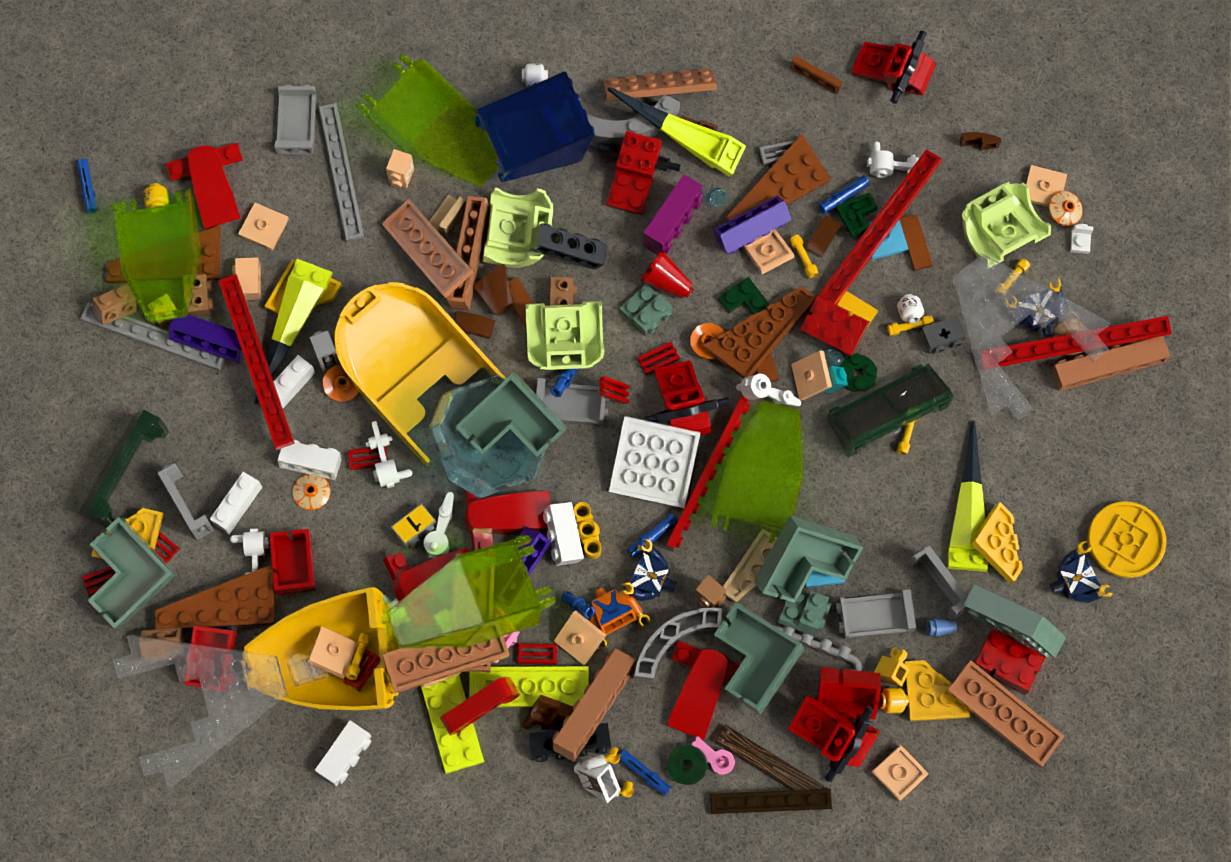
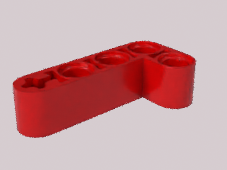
[440,677,520,736]

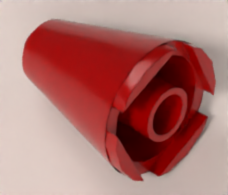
[640,250,693,299]

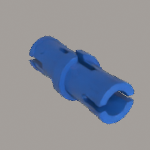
[550,369,578,397]
[561,591,595,619]

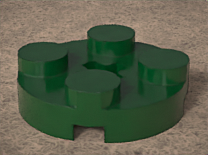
[840,353,877,392]
[668,744,708,785]

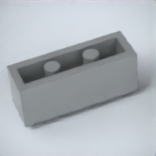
[310,331,340,375]

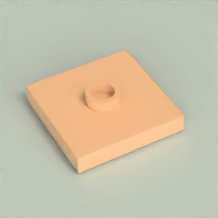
[1026,165,1067,207]
[238,203,289,251]
[743,229,794,274]
[791,351,832,400]
[554,610,606,665]
[307,627,357,678]
[871,744,928,802]

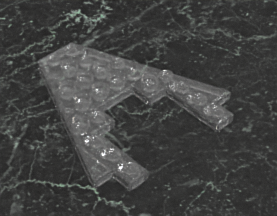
[952,254,1111,421]
[113,635,287,789]

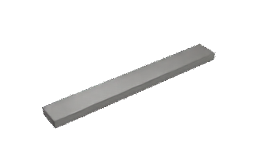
[319,103,365,242]
[80,302,225,371]

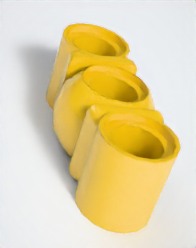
[574,502,601,560]

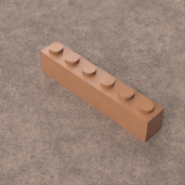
[447,196,490,310]
[1052,336,1170,391]
[552,648,636,762]

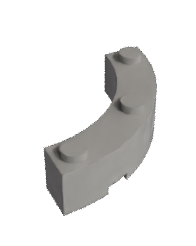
[580,95,680,146]
[633,607,723,682]

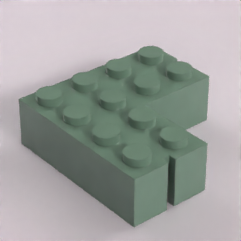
[455,371,567,457]
[755,515,864,603]
[88,517,177,629]
[964,584,1066,658]
[714,603,804,715]

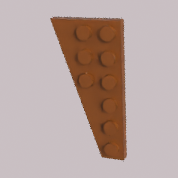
[726,134,831,221]
[106,225,221,283]
[702,286,816,379]
[155,564,276,629]

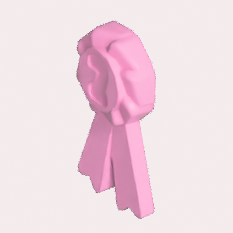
[692,736,735,775]

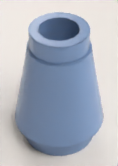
[926,618,957,638]

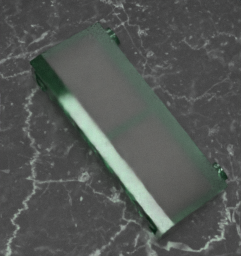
[827,363,954,458]
[78,410,169,528]

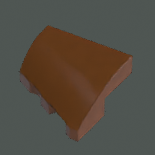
[473,264,514,316]
[522,695,574,730]

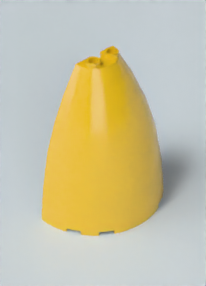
[243,587,401,710]

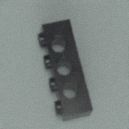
[530,223,607,270]
[529,723,611,762]

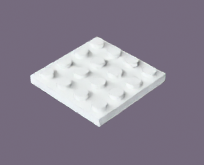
[609,416,701,508]

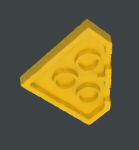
[265,259,342,315]
[971,502,1023,584]
[91,508,164,559]
[904,660,970,722]

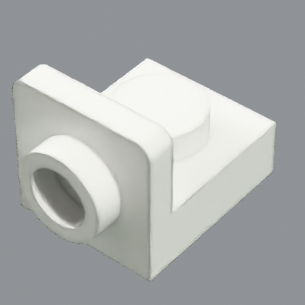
[1070,224,1093,254]

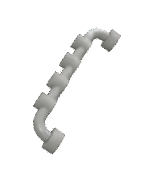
[774,625,862,671]

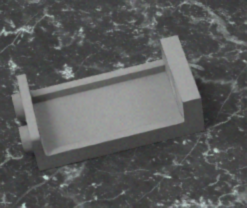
[275,85,317,155]
[536,378,609,425]
[158,463,215,540]
[909,545,968,621]
[836,590,916,639]

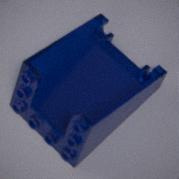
[473,71,595,183]

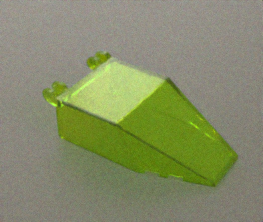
[356,54,505,187]
[113,189,202,323]
[711,400,805,543]
[387,535,556,648]

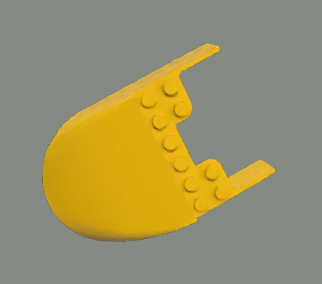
[335,282,505,467]

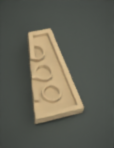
[723,529,777,603]

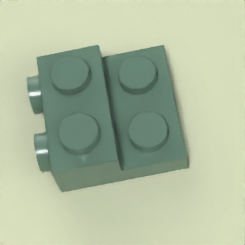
[619,284,673,336]
[778,591,831,636]

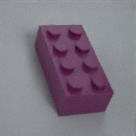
[643,174,704,255]

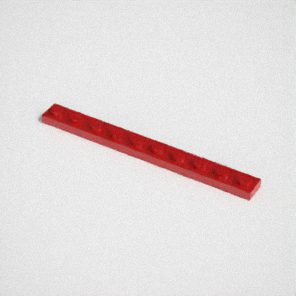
[818,149,942,304]
[218,274,295,450]
[979,316,1172,370]
[666,394,751,552]

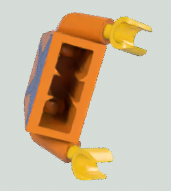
[589,588,650,649]

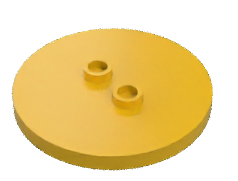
[1087,501,1166,578]

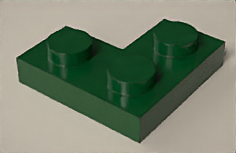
[836,193,878,238]
[718,277,770,315]

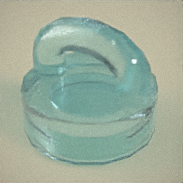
[707,187,728,207]
[824,349,843,368]

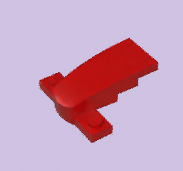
[166,142,243,229]
[464,481,551,556]
[383,548,470,630]
[667,640,741,740]

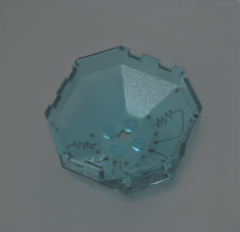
[429,375,546,498]

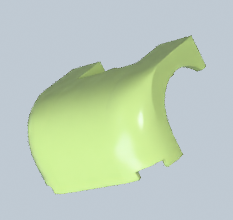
[962,182,1051,269]
[482,188,553,268]
[526,301,604,370]

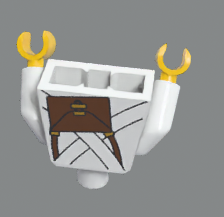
[574,747,634,803]

